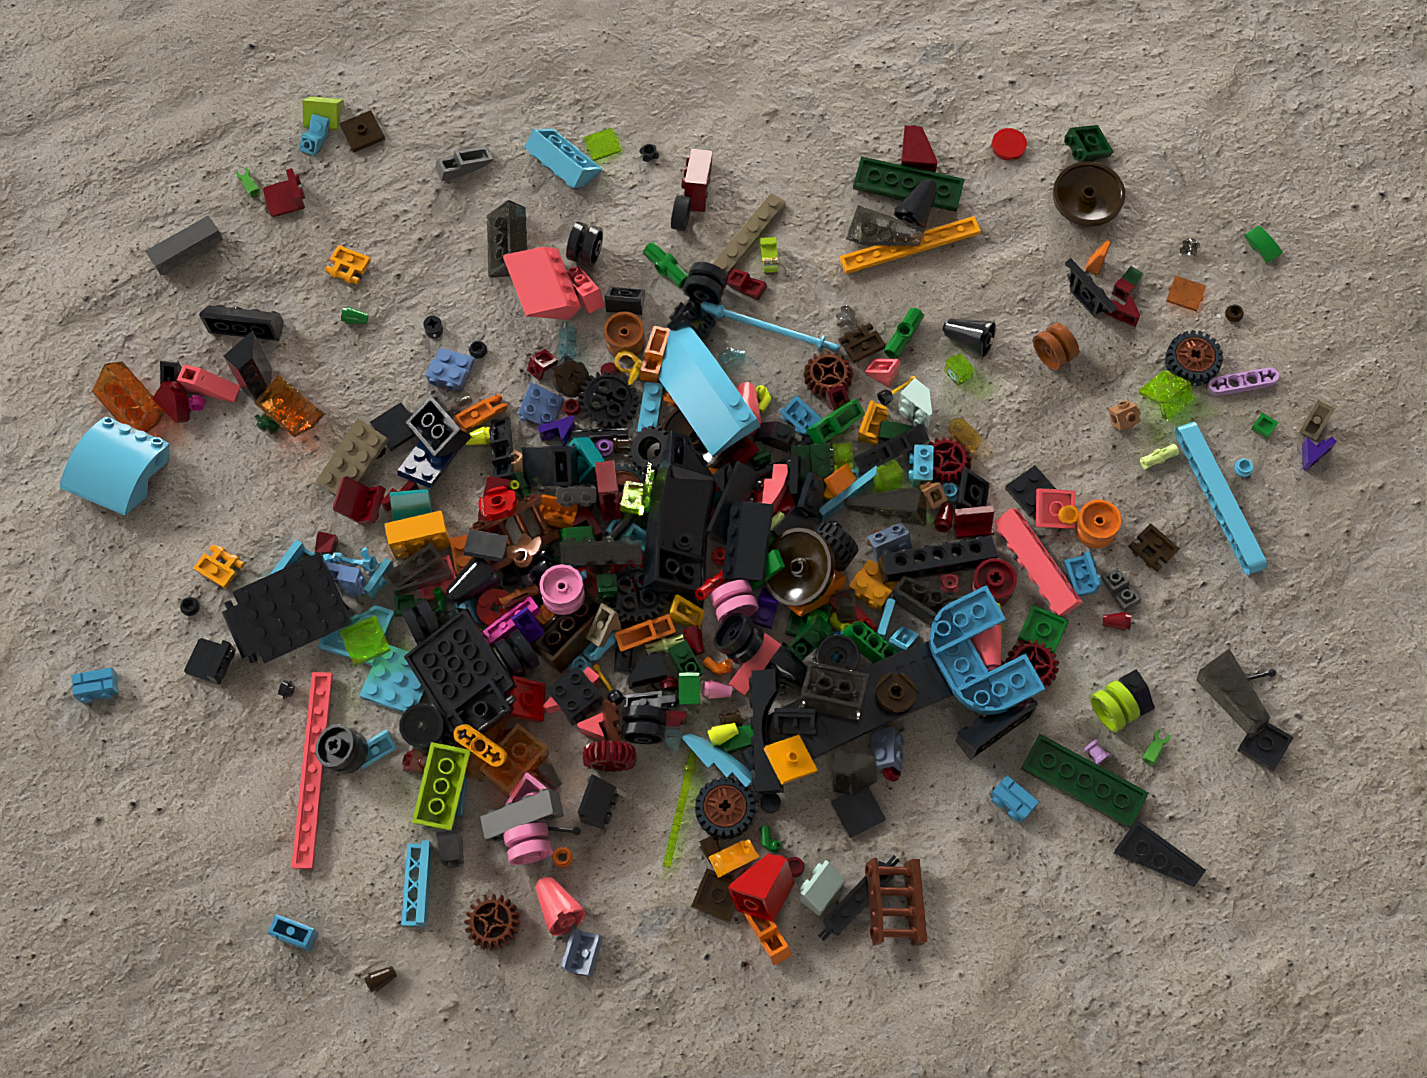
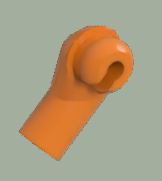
[702,656,732,674]

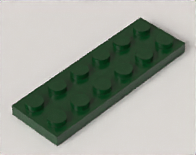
[853,156,965,212]
[1021,733,1149,829]

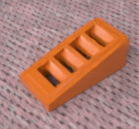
[1085,241,1111,274]

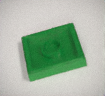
[1017,605,1069,654]

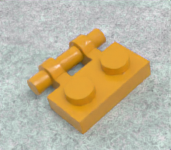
[325,245,371,285]
[193,544,245,589]

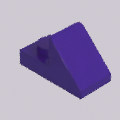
[538,415,576,446]
[1302,436,1337,472]
[753,588,779,629]
[511,607,545,643]

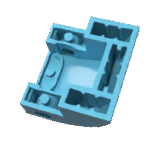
[60,417,170,516]

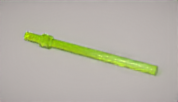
[662,749,697,868]

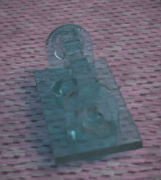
[557,321,577,362]

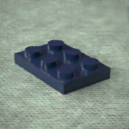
[397,440,458,489]

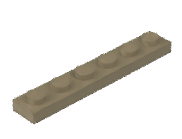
[713,193,786,275]

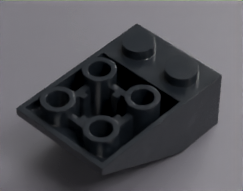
[522,445,579,486]

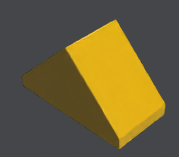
[670,595,705,629]

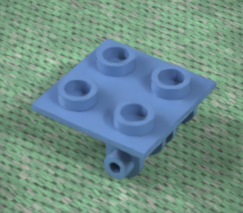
[517,382,564,426]

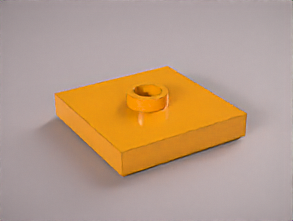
[764,735,817,785]

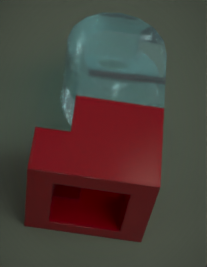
[665,710,687,751]

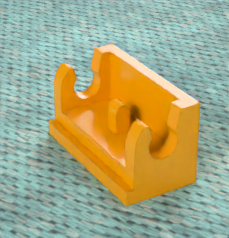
[858,400,889,446]
[708,840,759,878]

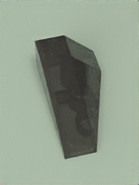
[846,205,925,246]

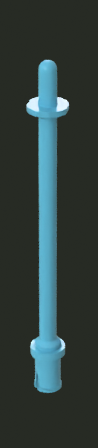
[701,301,840,352]

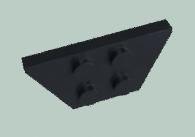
[1065,258,1117,318]

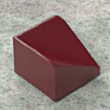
[314,531,339,555]

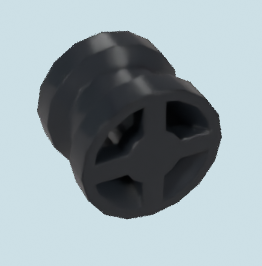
[423,316,443,339]

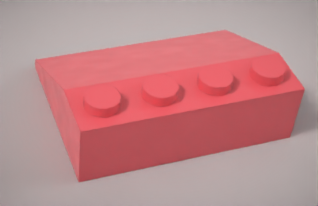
[503,247,581,320]

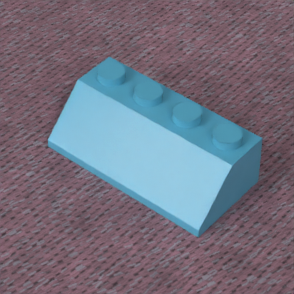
[524,129,602,188]

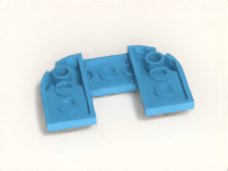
[929,585,1045,715]

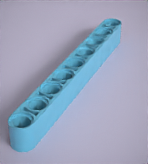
[1175,422,1267,575]

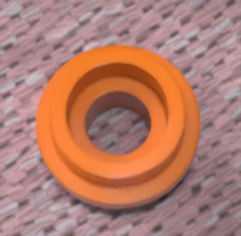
[552,847,573,868]

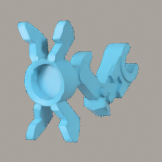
[323,547,381,577]

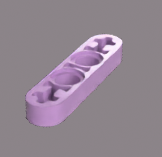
[1207,368,1279,396]

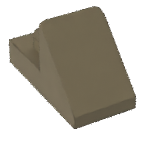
[1299,398,1336,440]
[586,603,621,648]

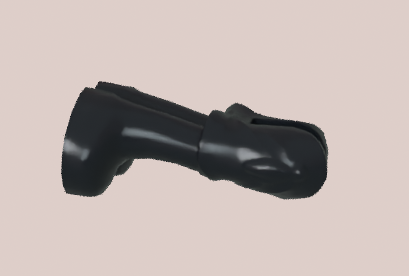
[501,545,555,586]

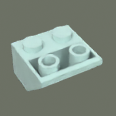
[898,378,932,432]
[799,860,845,916]

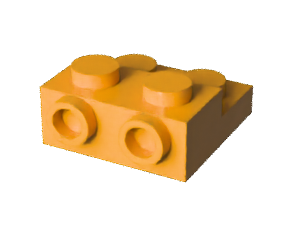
[848,559,901,611]

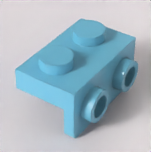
[908,445,934,489]

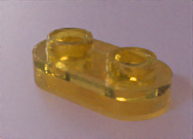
[949,418,981,451]

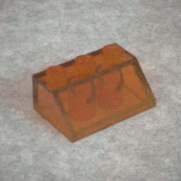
[254,375,325,437]
[478,723,550,798]

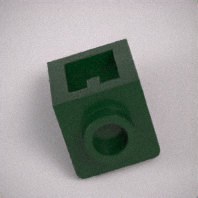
[254,406,287,435]
[750,440,771,468]
[596,574,618,601]

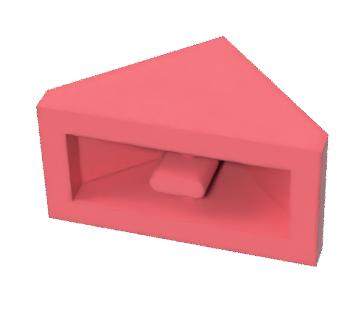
[865,358,900,387]

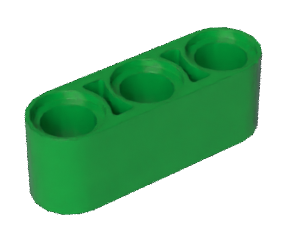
[843,621,897,664]

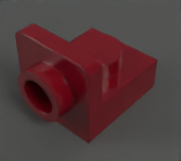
[527,349,558,380]

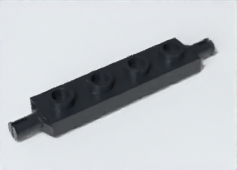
[818,855,900,941]

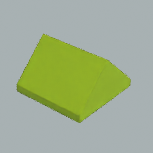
[302,96,344,130]

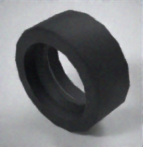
[671,195,691,231]

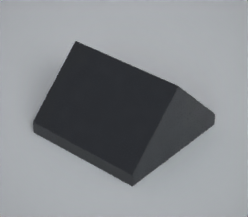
[605,286,645,315]
[956,467,990,509]
[463,529,508,562]

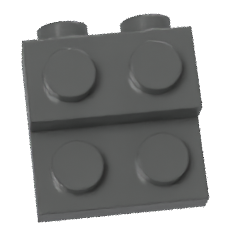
[555,484,596,507]

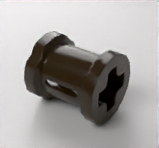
[613,437,632,454]
[719,709,743,727]

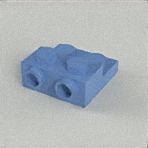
[426,348,475,392]
[326,562,367,597]

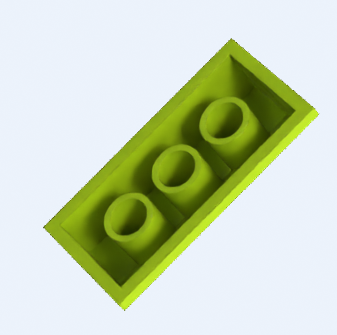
[412,742,471,831]

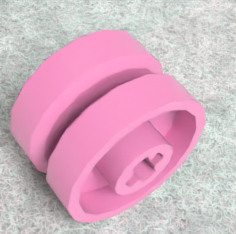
[539,564,585,615]
[709,580,759,624]
[503,823,553,865]

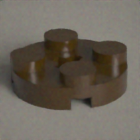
[553,361,590,398]
[875,673,916,714]

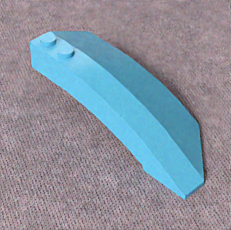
[658,321,760,457]

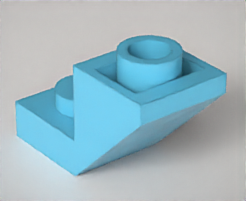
[299,114,330,156]

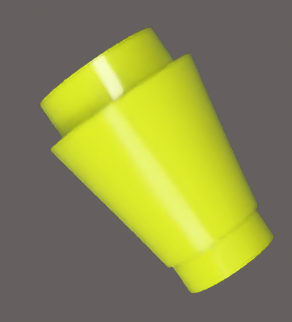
[466,426,491,446]
[708,723,739,746]

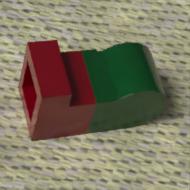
[1112,266,1144,302]

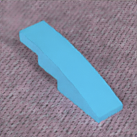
[682,733,755,787]

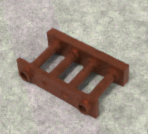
[469,493,560,572]
[865,858,927,946]

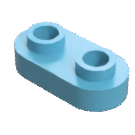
[584,630,616,661]

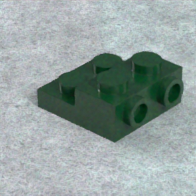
[1064,125,1113,162]
[790,443,835,483]

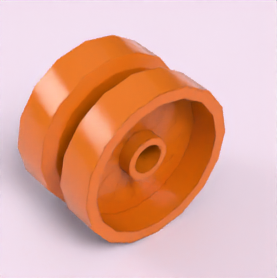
[1075,499,1122,548]

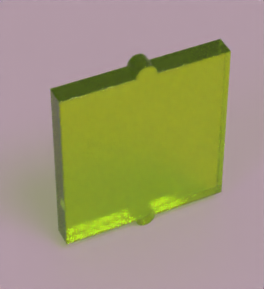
[583,128,622,161]

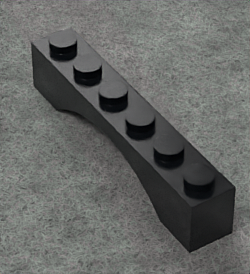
[749,669,784,794]

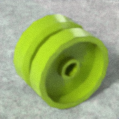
[1090,680,1140,733]

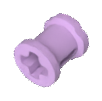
[1083,739,1111,765]

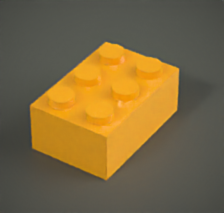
[385,511,451,559]

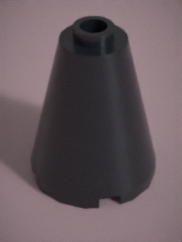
[894,179,938,231]
[942,318,996,357]
[445,557,501,605]
[764,642,817,693]

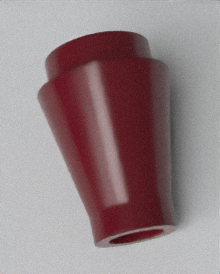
[934,503,953,533]
[1103,612,1131,631]
[683,625,705,656]

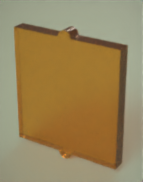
[1166,275,1206,312]

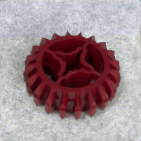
[928,436,972,485]
[1005,639,1059,687]
[582,741,637,772]

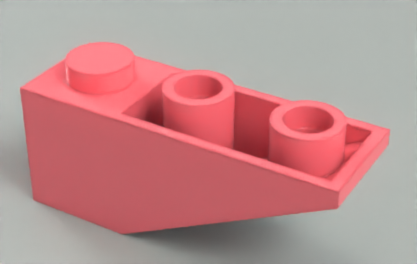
[567,265,605,314]
[177,364,241,403]

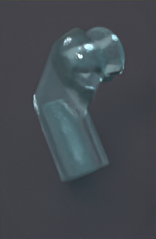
[719,348,746,363]

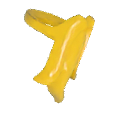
[615,350,642,385]

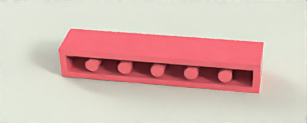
[994,508,1083,616]

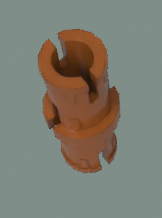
[499,583,540,610]

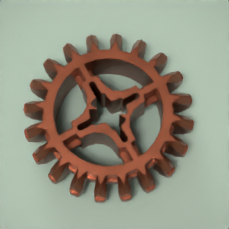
[803,351,853,398]
[464,894,521,951]

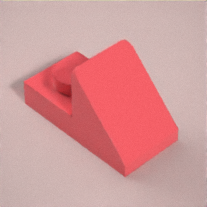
[577,712,618,741]

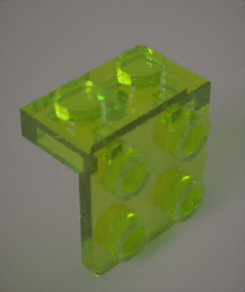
[1139,371,1194,420]
[620,462,655,515]

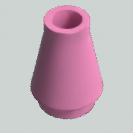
[702,680,732,699]

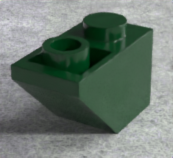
[788,613,832,661]
[668,640,705,677]

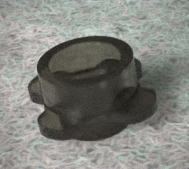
[1180,238,1200,256]

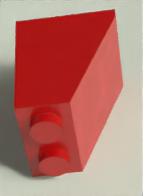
[728,853,795,923]

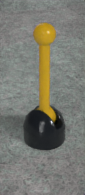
[877,376,917,406]
[593,664,625,706]

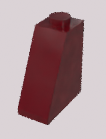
[901,125,937,172]
[595,460,622,521]

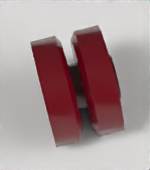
[971,559,1017,606]

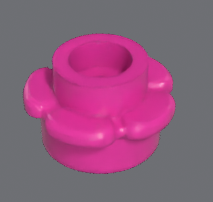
[188,395,206,411]

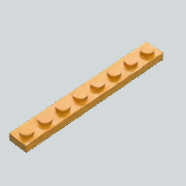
[839,216,981,275]

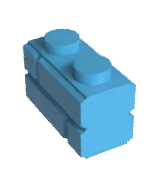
[72,667,119,703]
[990,775,1039,823]
[268,914,319,952]

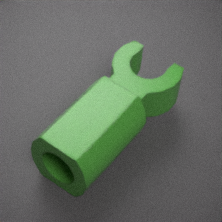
[236,167,260,198]
[1142,729,1170,766]

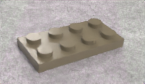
[316,418,389,495]

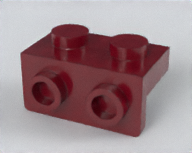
[953,506,995,539]

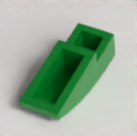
[806,398,865,444]

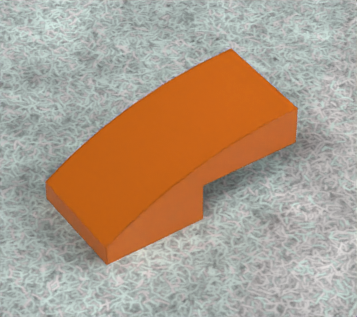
[824,463,857,496]

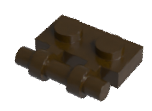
[838,323,886,364]
[1128,523,1180,572]

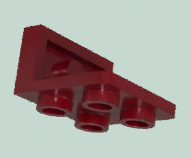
[263,168,306,217]
[333,476,386,526]

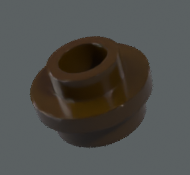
[1225,304,1244,322]

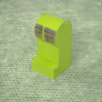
[760,237,778,273]

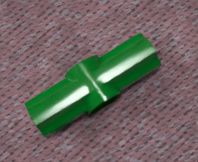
[643,242,688,288]
[884,307,925,359]

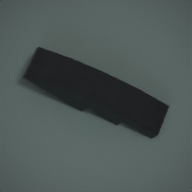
[489,416,514,481]
[853,423,930,475]

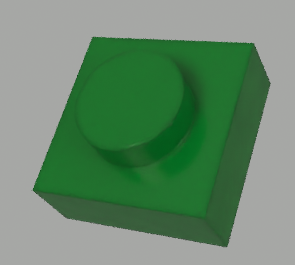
[1251,413,1279,439]

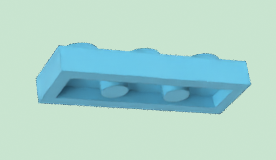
[637,382,664,432]

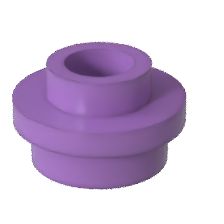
[595,439,613,457]

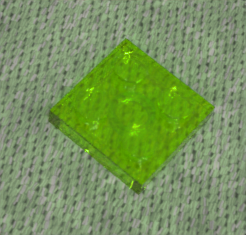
[339,615,391,667]

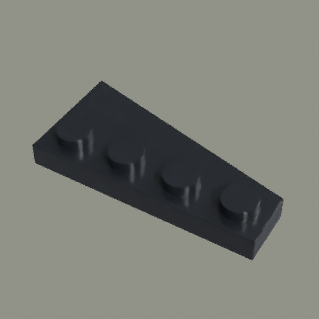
[1113,820,1206,887]

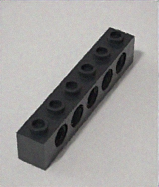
[878,536,998,584]

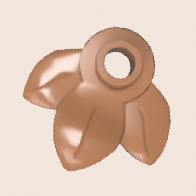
[507,533,542,568]

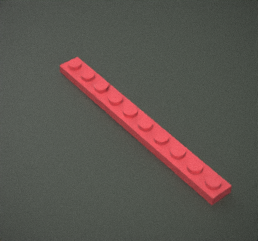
[291,672,333,870]

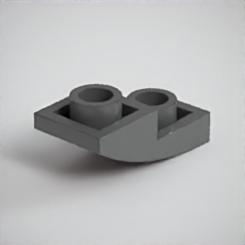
[1102,568,1141,612]

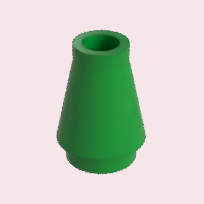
[341,306,369,324]

